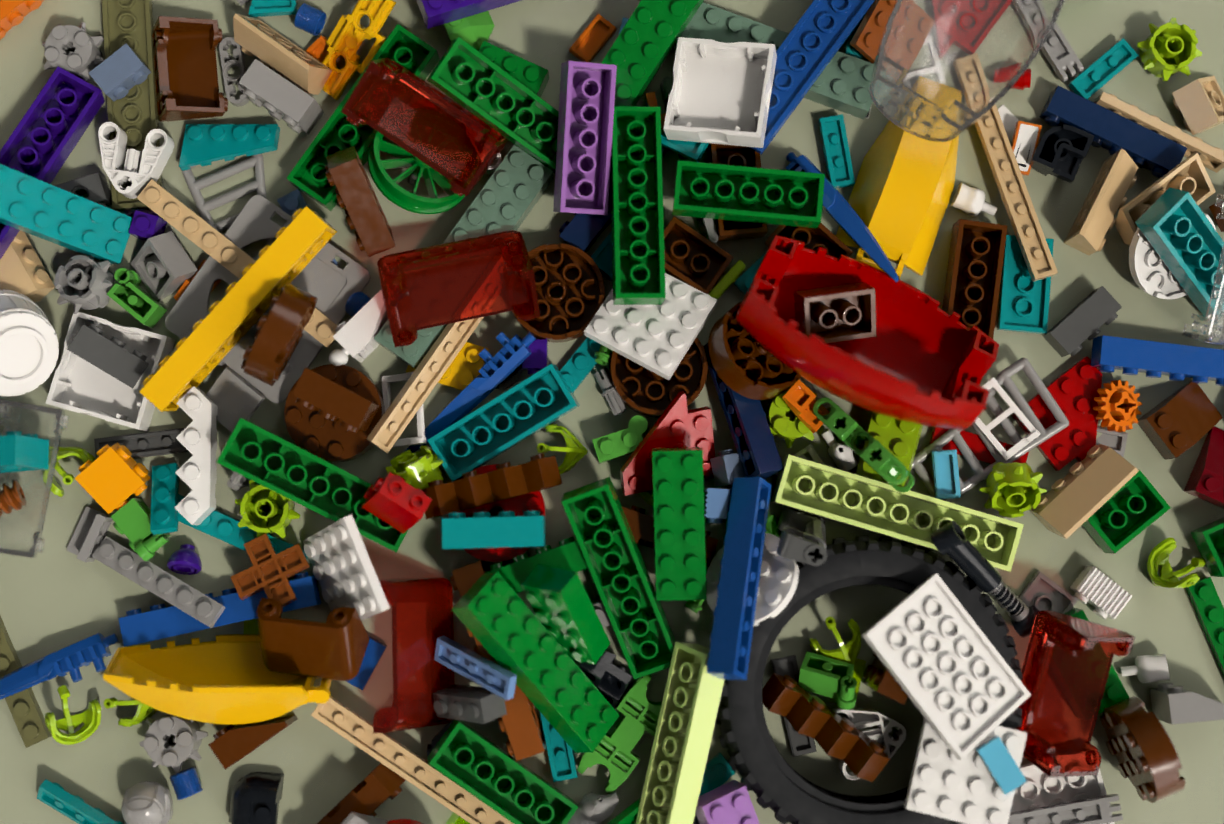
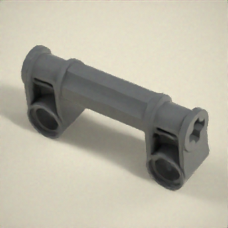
[776,506,827,566]

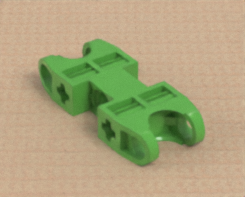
[813,398,915,493]
[577,674,663,794]

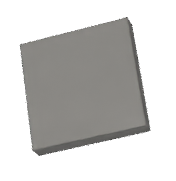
[206,367,266,432]
[1018,571,1078,622]

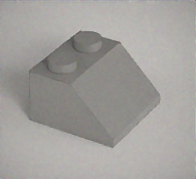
[131,231,198,302]

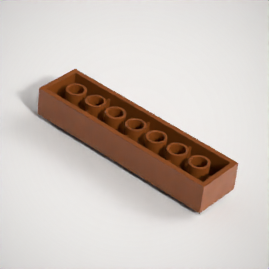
[450,560,546,761]

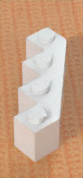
[175,386,218,526]

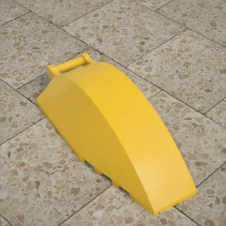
[835,77,963,279]
[103,634,332,725]

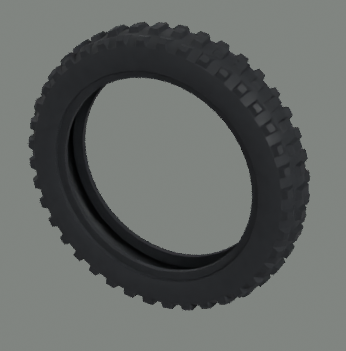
[715,536,1023,824]

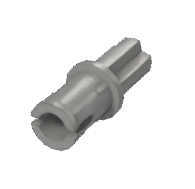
[593,368,626,415]

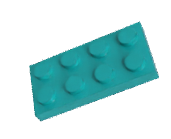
[997,235,1054,334]

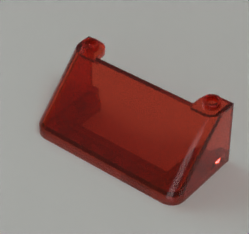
[341,58,508,196]
[377,230,540,347]
[373,577,455,733]
[1016,610,1135,777]

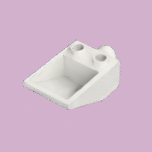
[329,285,396,366]

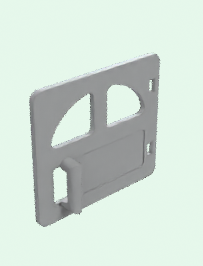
[165,195,371,403]

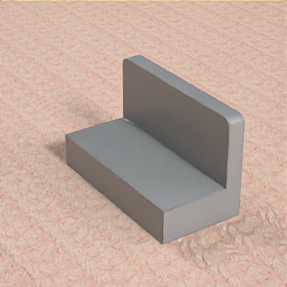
[67,507,113,562]

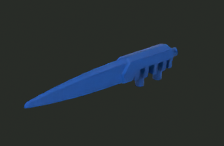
[786,152,899,283]
[407,332,536,453]
[0,632,119,700]

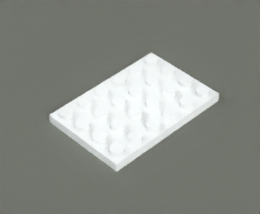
[862,573,1031,760]

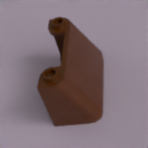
[152,16,228,122]
[257,598,370,681]

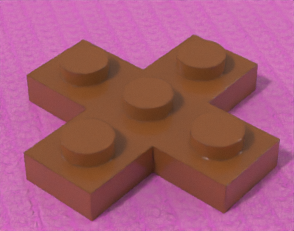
[231,533,310,607]

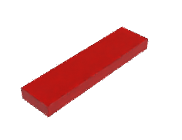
[929,427,1029,464]

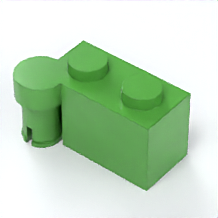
[107,268,168,328]
[592,415,648,464]
[111,498,171,562]
[798,651,857,710]

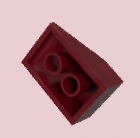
[1184,427,1224,509]

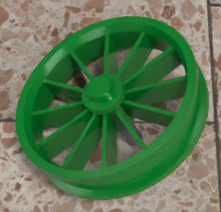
[368,109,477,214]

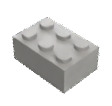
[239,59,324,135]

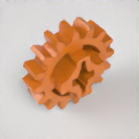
[1093,380,1142,432]

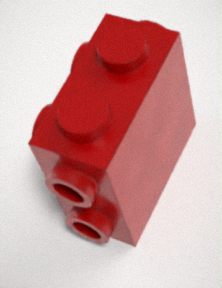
[362,472,432,533]

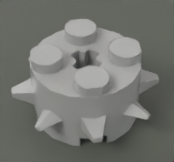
[42,22,104,84]
[54,255,115,314]
[140,713,208,773]

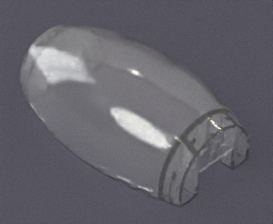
[869,0,1065,142]

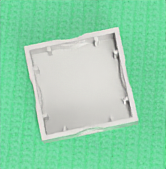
[663,37,777,148]
[45,312,175,431]

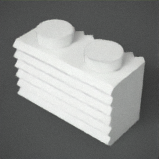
[1070,565,1132,619]

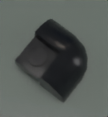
[1030,124,1094,183]
[579,652,633,708]
[229,772,284,824]

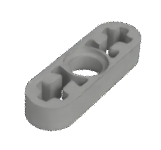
[219,37,249,107]

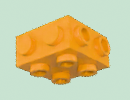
[74,442,151,514]

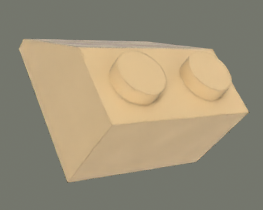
[1172,76,1224,135]

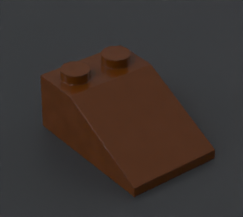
[1138,380,1223,460]
[209,715,298,770]

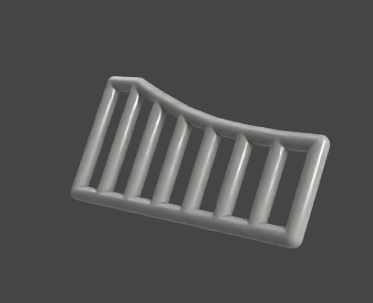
[181,154,276,261]
[910,358,1069,502]

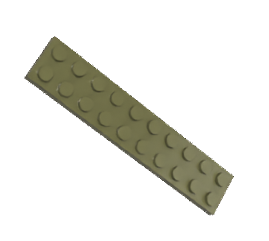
[102,0,162,211]

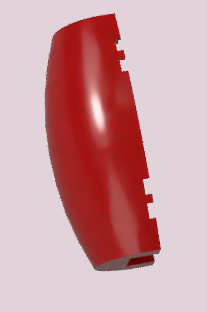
[735,235,999,430]

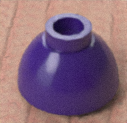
[167,544,202,575]

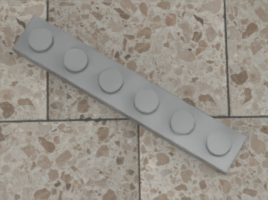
[92,536,226,629]

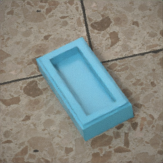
[931,449,961,499]
[976,736,1027,795]

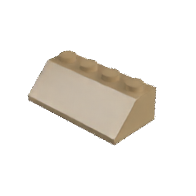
[233,13,332,95]
[1064,149,1138,256]
[1115,152,1216,245]
[0,230,55,302]
[1030,444,1138,539]

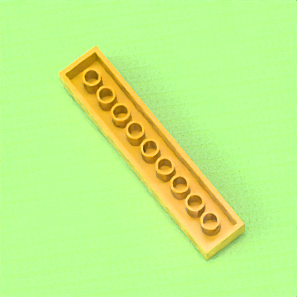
[139,206,338,412]

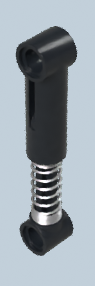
[931,521,1046,638]

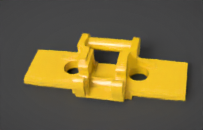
[322,0,396,100]

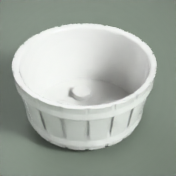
[0,289,59,397]

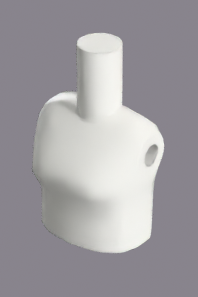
[951,183,997,217]
[821,429,858,472]
[1121,654,1170,683]

